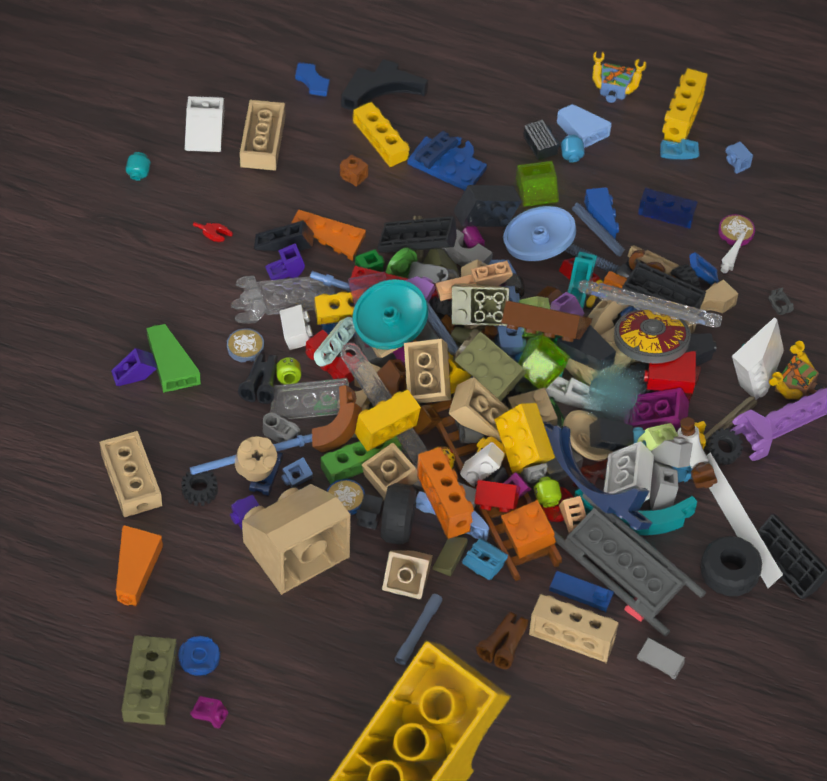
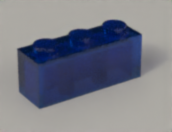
[638,188,697,228]

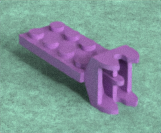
[730,388,827,461]

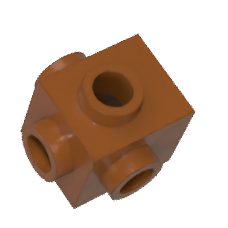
[340,154,368,187]

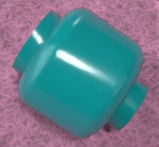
[125,152,151,180]

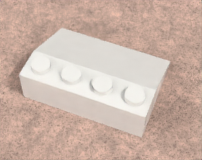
[732,317,784,400]

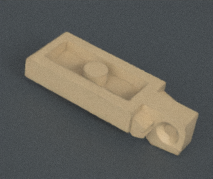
[628,245,679,275]

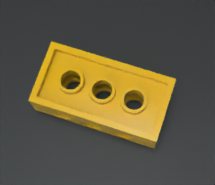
[662,68,708,143]

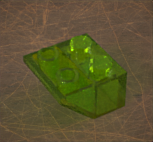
[516,161,559,206]
[518,334,570,389]

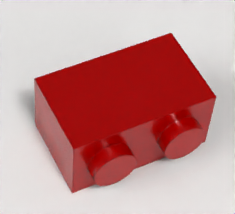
[474,480,520,513]

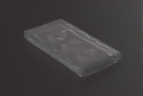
[270,378,349,419]

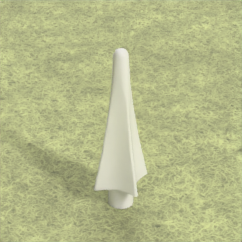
[721,232,745,273]

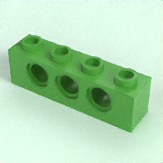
[321,437,402,484]

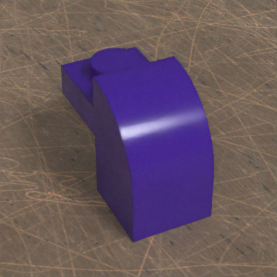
[265,243,305,283]

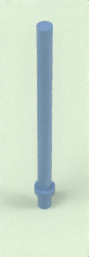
[190,434,312,475]

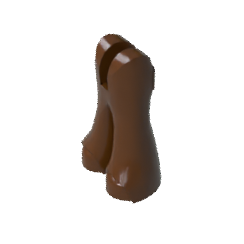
[476,612,529,669]

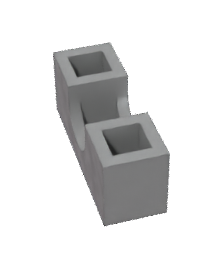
[442,229,493,267]

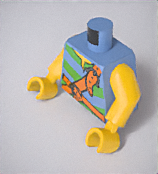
[593,52,646,103]

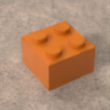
[501,500,556,559]

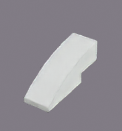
[543,373,606,411]

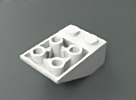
[185,96,224,152]

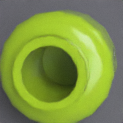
[276,357,301,386]
[534,477,562,508]

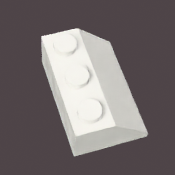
[604,441,654,501]

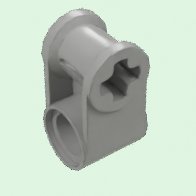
[263,413,300,443]

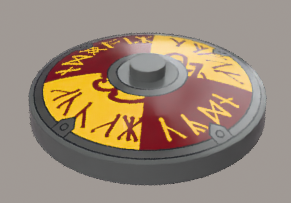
[614,308,691,363]

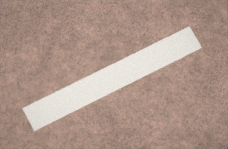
[706,453,783,588]

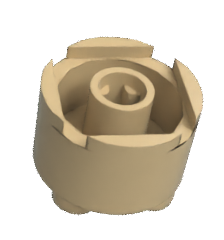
[235,436,277,482]

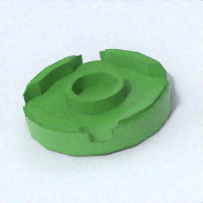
[386,248,417,278]

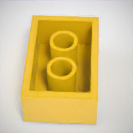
[355,390,421,452]
[494,403,555,474]

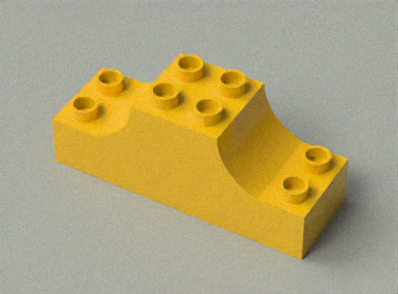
[330,641,511,781]

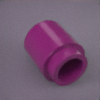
[462,226,485,249]

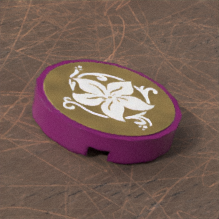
[718,214,755,246]

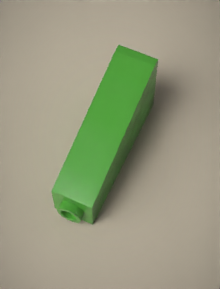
[147,324,201,393]

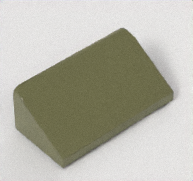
[433,537,468,577]

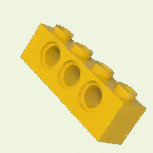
[353,102,410,167]
[314,289,366,325]

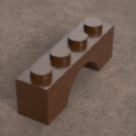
[375,359,442,435]

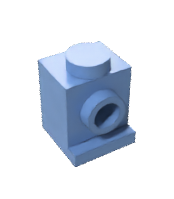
[726,142,753,174]
[281,457,313,488]

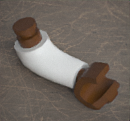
[678,417,718,489]

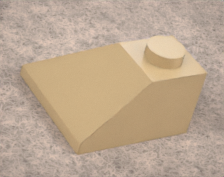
[382,550,433,599]

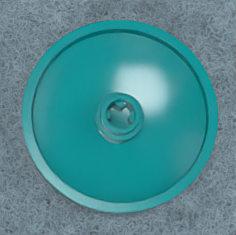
[353,279,428,350]

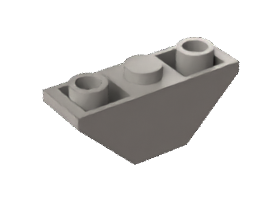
[650,461,678,511]

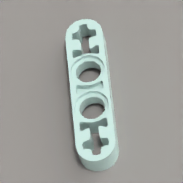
[314,317,356,367]

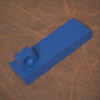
[549,571,614,612]

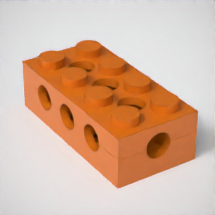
[417,447,474,539]

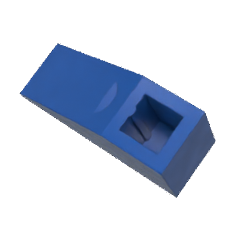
[585,188,619,239]

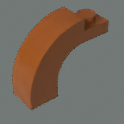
[312,385,362,452]

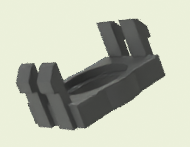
[768,287,794,315]

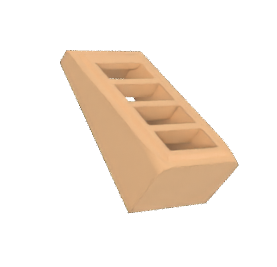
[559,496,586,534]

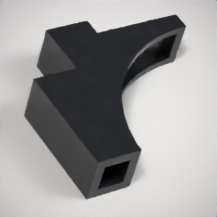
[341,59,428,111]

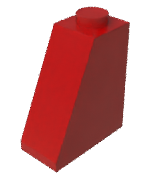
[644,351,696,394]

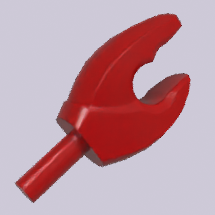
[193,222,233,242]

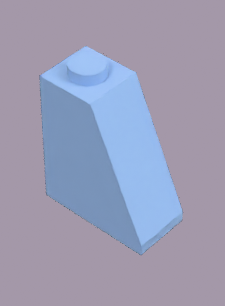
[557,104,611,148]

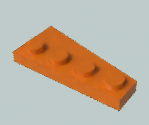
[292,209,366,261]

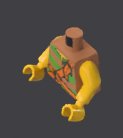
[769,341,825,400]

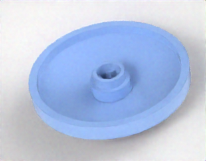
[503,206,576,261]

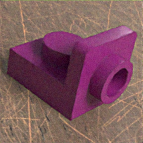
[190,696,228,729]

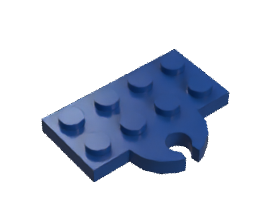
[408,136,487,190]

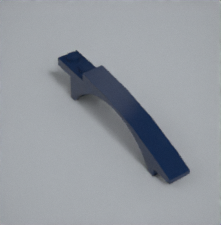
[543,422,652,530]

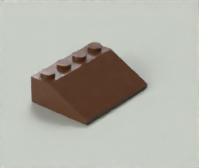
[501,300,593,342]

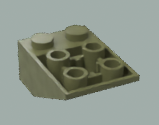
[452,283,509,326]

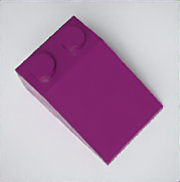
[624,388,689,433]

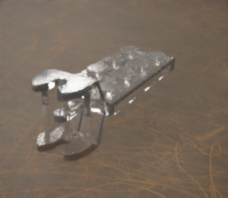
[231,276,338,323]

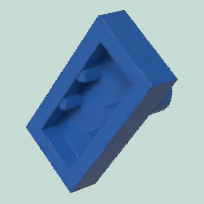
[689,252,719,285]

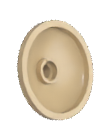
[563,410,613,461]

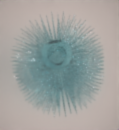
[581,361,645,423]

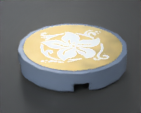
[227,329,264,362]

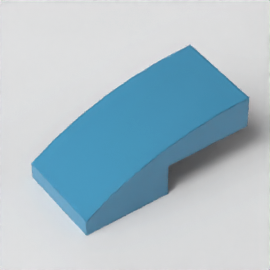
[660,139,699,159]

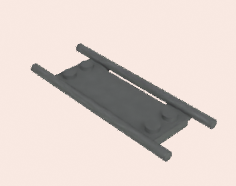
[553,494,706,637]

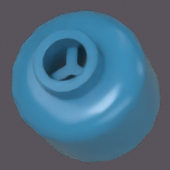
[561,135,585,163]

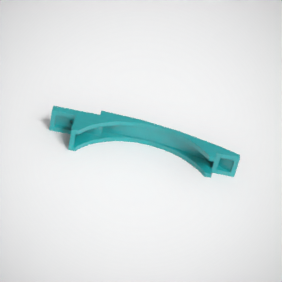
[542,252,597,378]

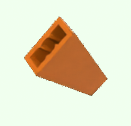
[116,525,163,606]

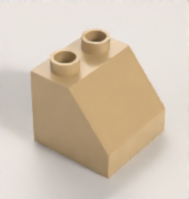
[242,484,350,595]

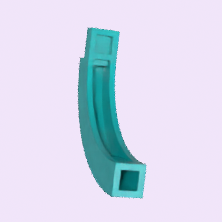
[574,483,697,535]

